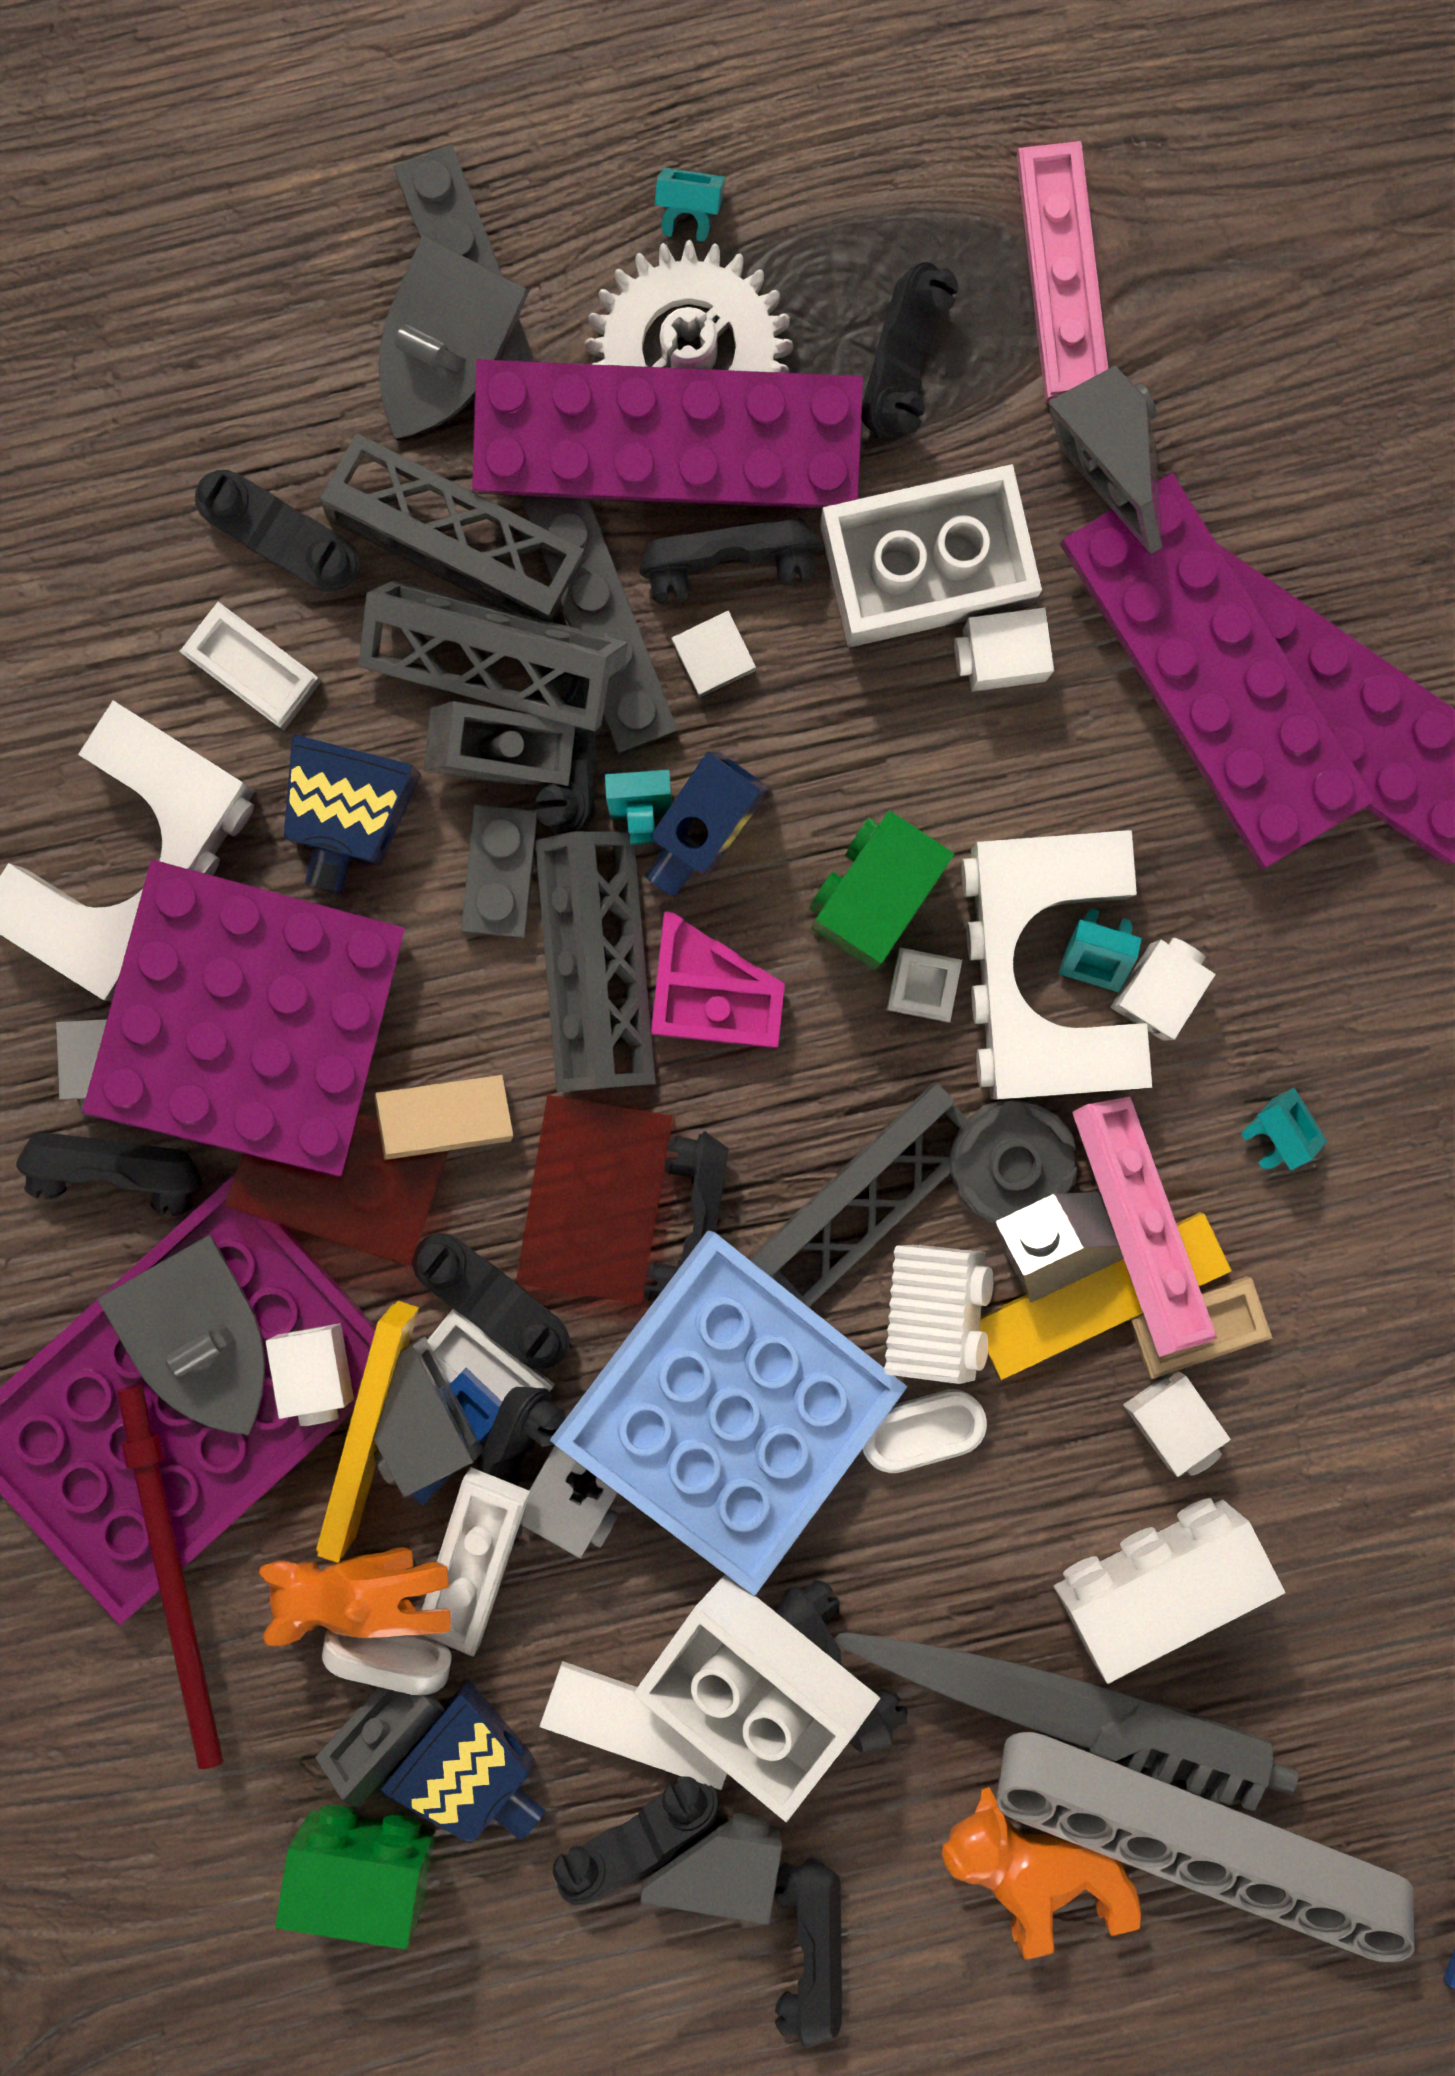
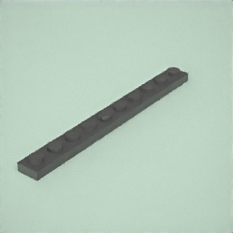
[393,143,678,756]

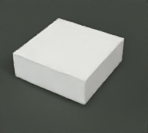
[671,611,756,698]
[886,948,962,1023]

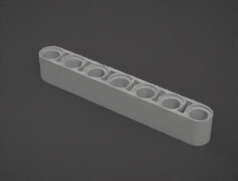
[996,1732,1415,1963]

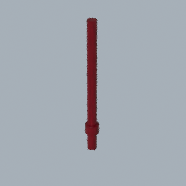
[116,1384,224,1769]

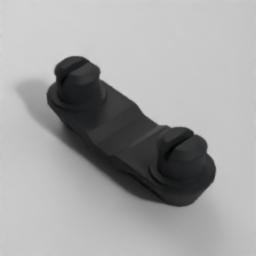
[861,261,959,442]
[195,470,360,592]
[639,518,821,604]
[530,666,596,834]
[643,1131,729,1302]
[16,1133,201,1216]
[412,1233,569,1369]
[476,1387,566,1552]
[776,1580,908,1752]
[552,1776,719,1905]
[774,1857,842,2048]

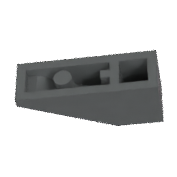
[1048,365,1162,554]

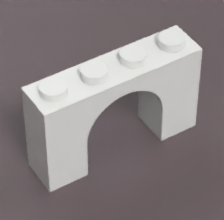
[0,701,255,1002]
[961,830,1152,1099]

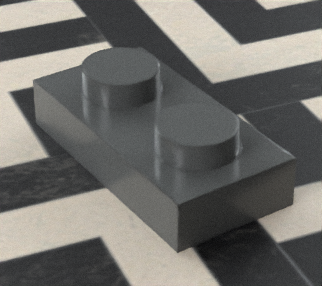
[461,805,539,939]
[315,1687,445,1808]

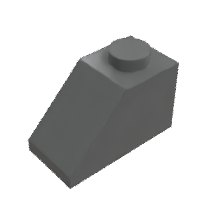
[423,701,575,787]
[996,1192,1124,1303]
[374,1336,483,1497]
[640,1813,782,1925]

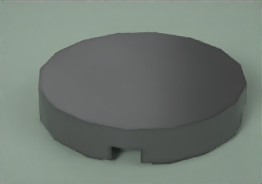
[949,1099,1077,1225]

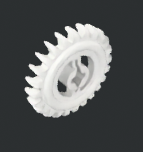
[585,240,793,373]

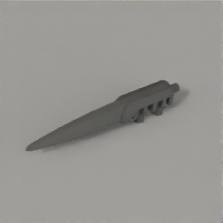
[834,1633,1298,1812]

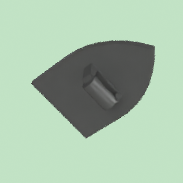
[379,235,530,440]
[97,1234,265,1435]

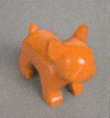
[259,1547,451,1646]
[941,1787,1141,1960]

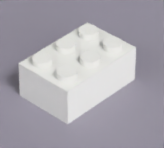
[820,464,1042,648]
[1053,1498,1285,1684]
[633,1574,880,1822]

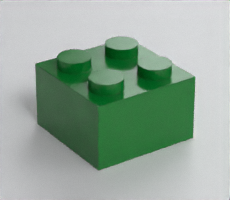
[809,810,955,970]
[275,1805,436,1950]

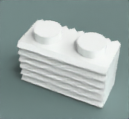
[884,1245,994,1384]

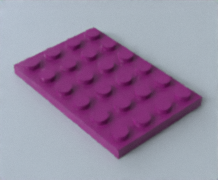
[0,1175,376,1626]

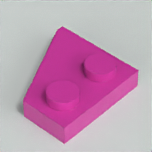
[651,912,785,1049]

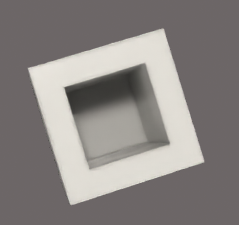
[954,607,1054,692]
[1110,938,1215,1041]
[266,1323,354,1426]
[1123,1371,1231,1477]

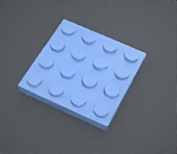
[550,1230,907,1596]

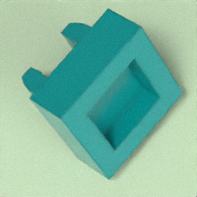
[654,167,725,242]
[605,770,672,845]
[1059,909,1142,992]
[1241,1087,1327,1170]

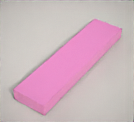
[1016,141,1108,403]
[1072,1096,1217,1357]

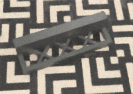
[320,433,584,623]
[358,580,628,731]
[535,832,656,1093]
[750,1083,967,1307]

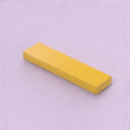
[979,1212,1231,1380]
[316,1301,419,1563]

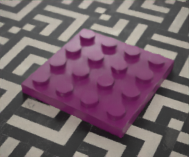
[82,859,405,1177]

